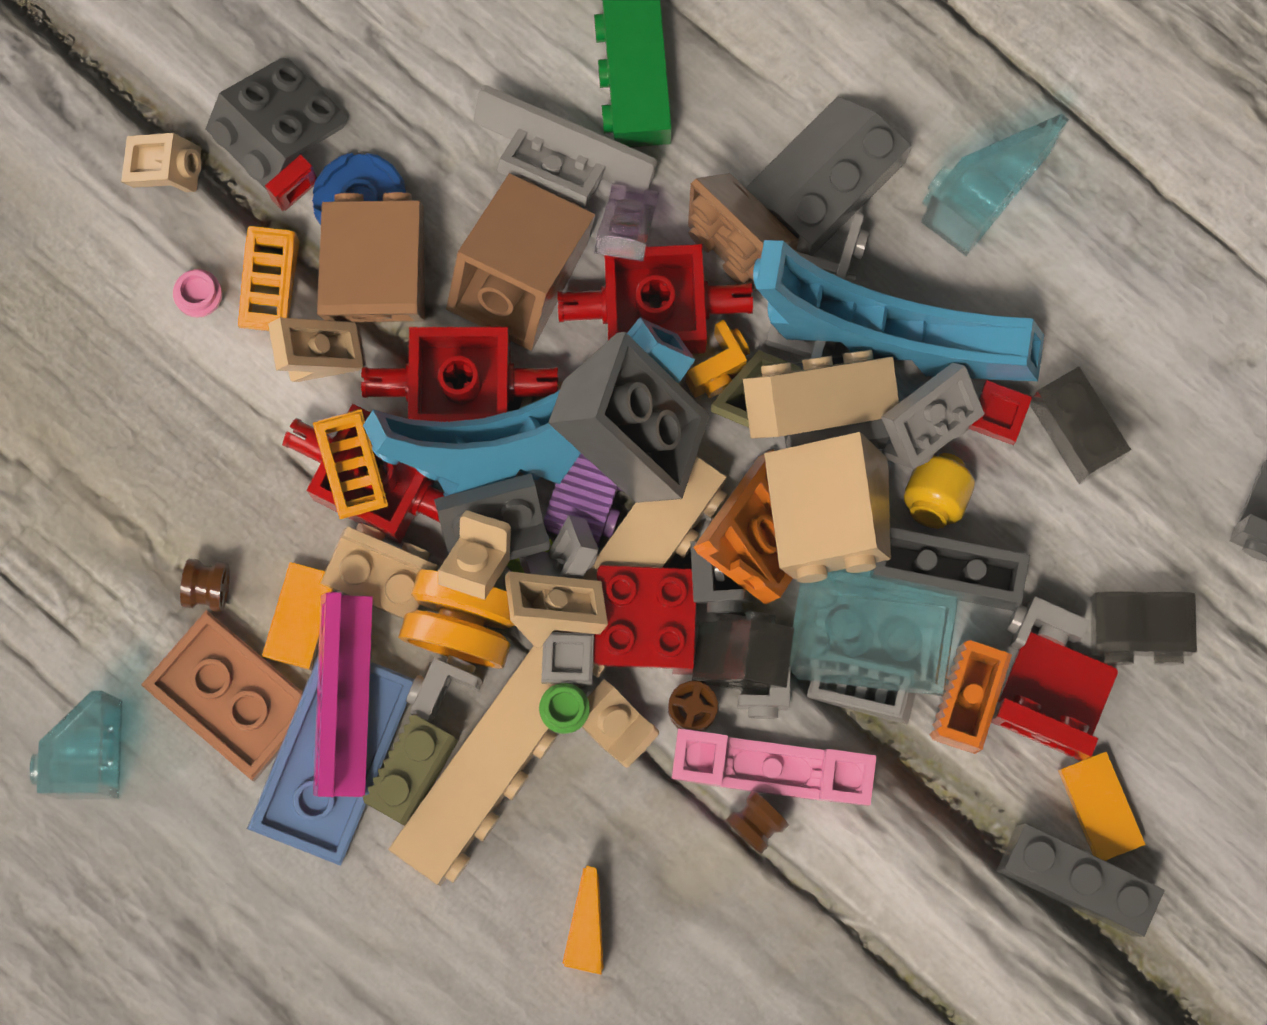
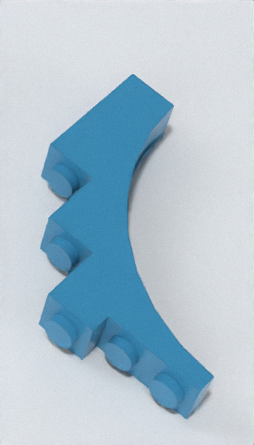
[753,240,1045,382]
[363,318,695,496]

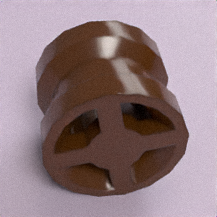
[180,558,230,612]
[668,681,718,732]
[726,791,789,854]

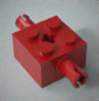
[557,244,753,354]
[361,327,558,422]
[282,403,444,544]

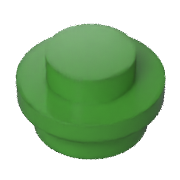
[539,683,590,734]

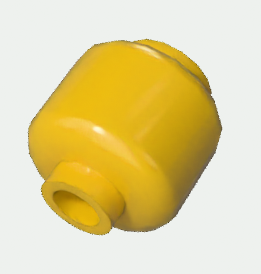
[904,453,975,529]

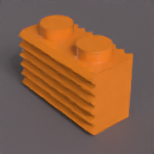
[929,640,1012,754]

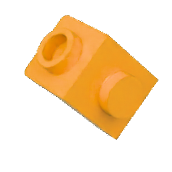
[685,320,750,398]

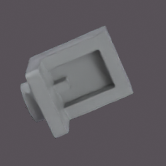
[519,515,598,579]
[406,655,482,724]

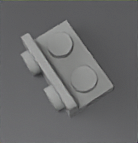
[881,363,984,469]

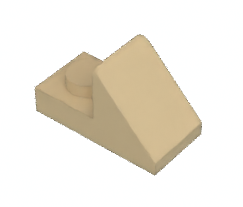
[268,317,363,382]
[505,571,608,648]

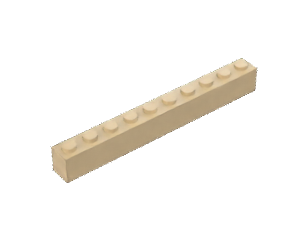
[388,456,728,886]

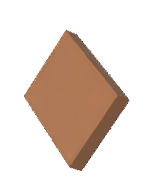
[141,610,303,782]

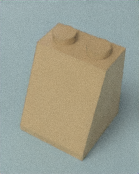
[764,432,891,583]

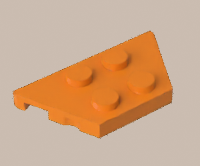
[693,449,793,604]

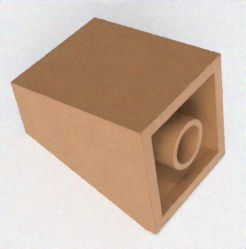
[446,173,596,351]
[317,192,425,323]

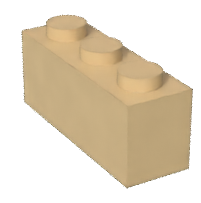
[743,350,899,438]

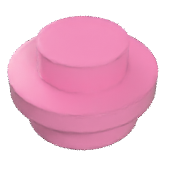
[173,269,222,318]

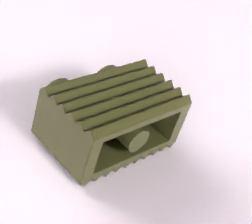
[362,715,458,826]

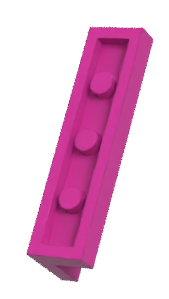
[313,592,373,797]

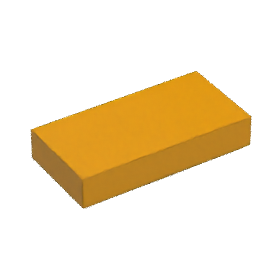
[262,562,335,671]
[1058,751,1146,861]

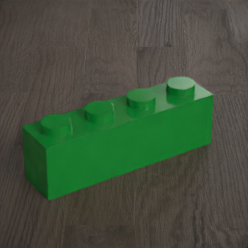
[594,0,671,148]

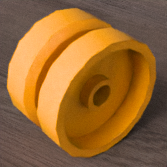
[398,569,515,669]

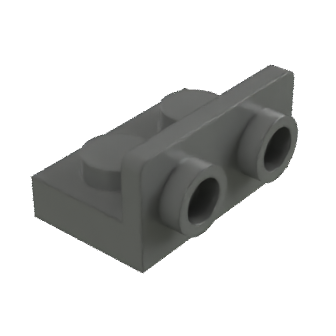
[434,474,551,560]
[690,541,754,614]

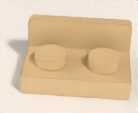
[320,523,438,620]

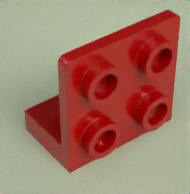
[593,565,696,675]
[991,632,1118,761]

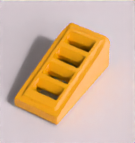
[238,226,300,331]
[313,409,388,519]
[562,866,604,975]

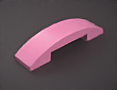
[671,729,876,806]

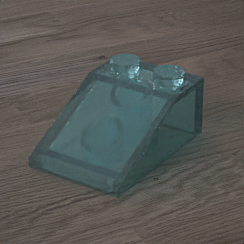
[921,114,1069,257]
[787,572,958,696]

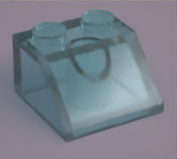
[30,691,123,799]

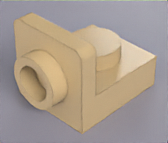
[121,133,201,193]
[438,510,511,600]
[582,679,659,768]

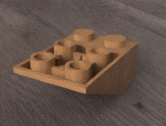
[688,173,799,292]

